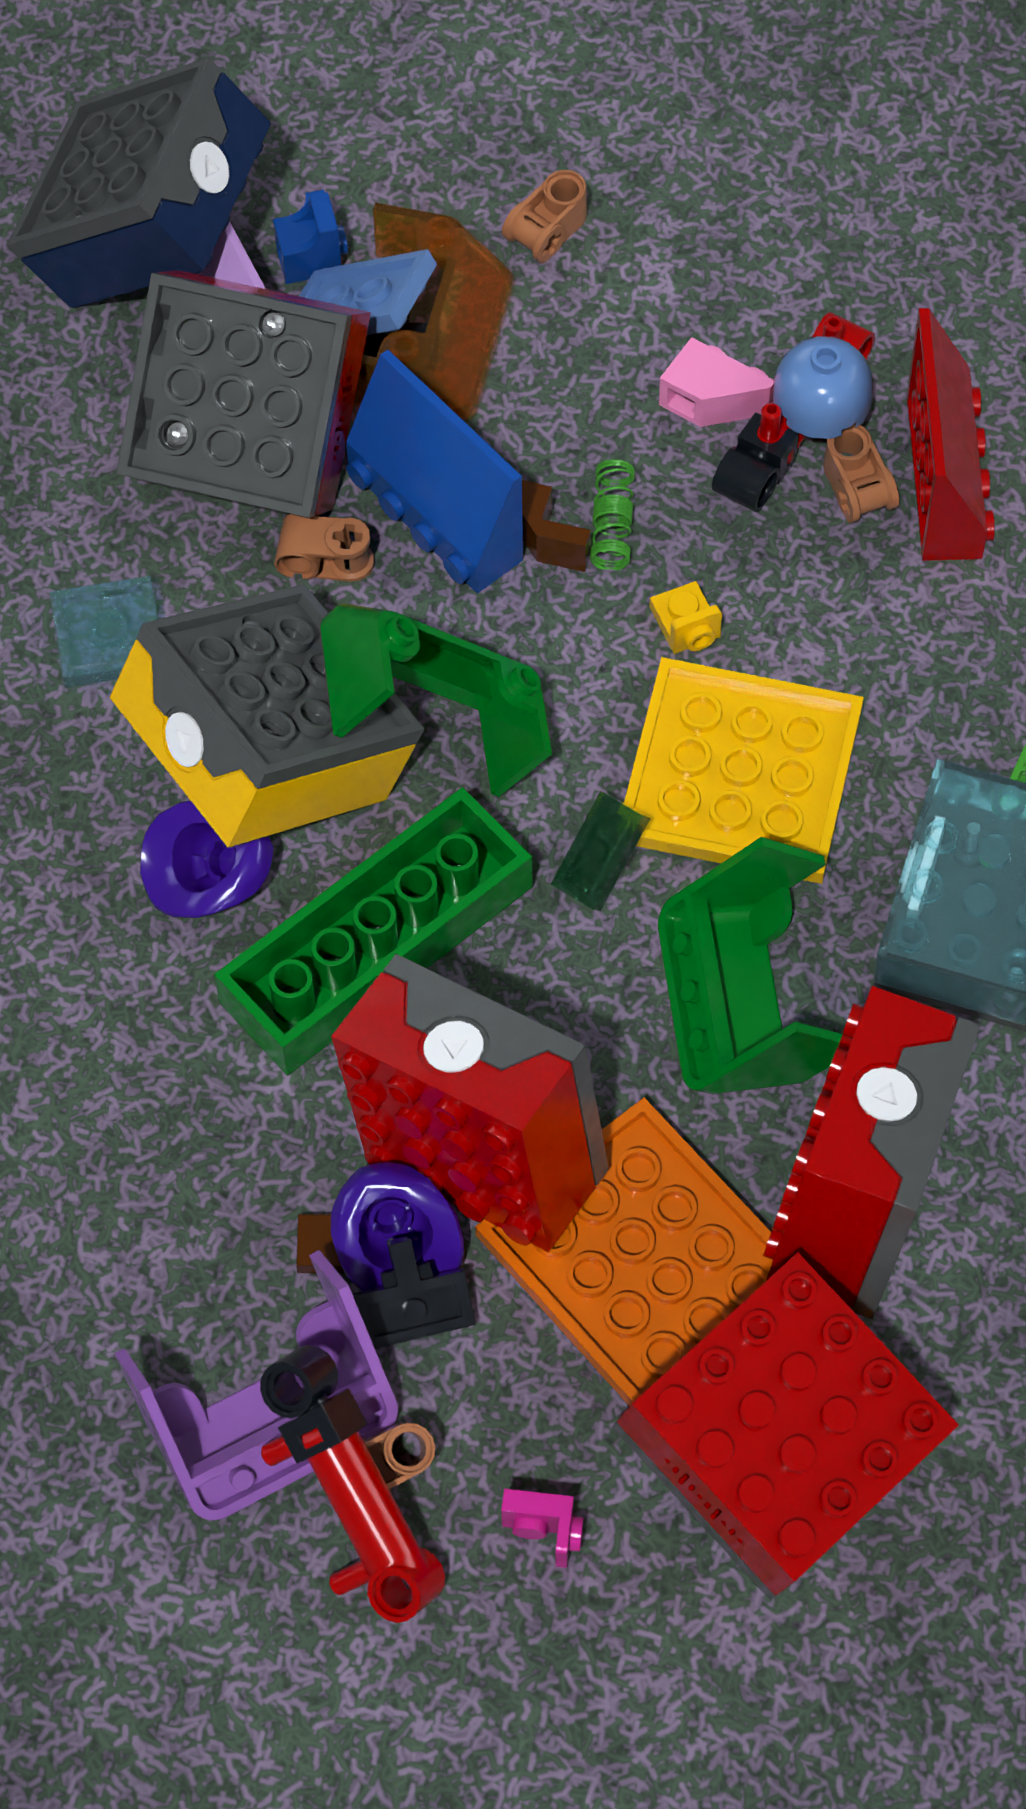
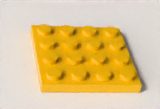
[616,657,864,884]

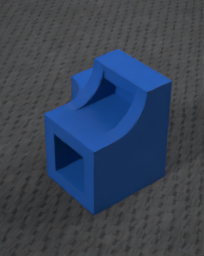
[273,189,348,284]

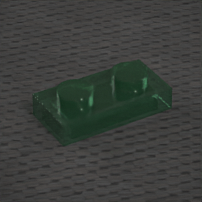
[551,791,651,911]

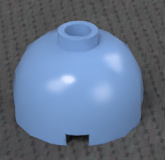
[773,336,873,439]

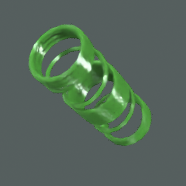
[590,459,635,571]

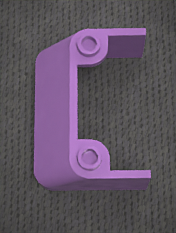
[114,1250,398,1520]

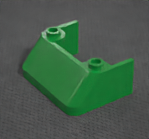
[320,603,552,797]
[658,837,842,1094]

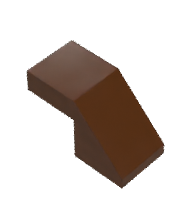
[522,480,591,572]

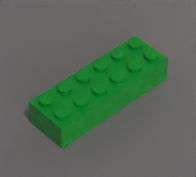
[214,787,533,1076]

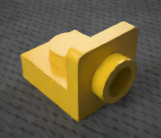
[649,581,722,654]

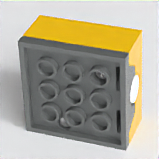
[109,584,424,848]

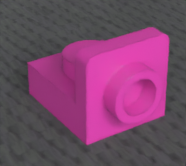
[501,1489,584,1568]

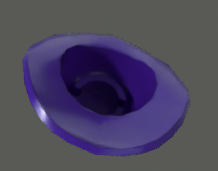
[140,800,274,918]
[331,1162,464,1291]

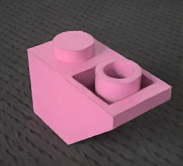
[659,337,774,427]

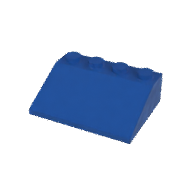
[346,349,523,594]

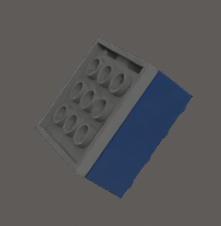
[6,57,271,308]

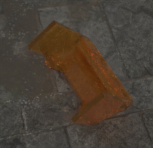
[353,202,513,422]

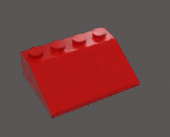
[906,308,995,561]

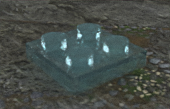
[50,576,158,688]

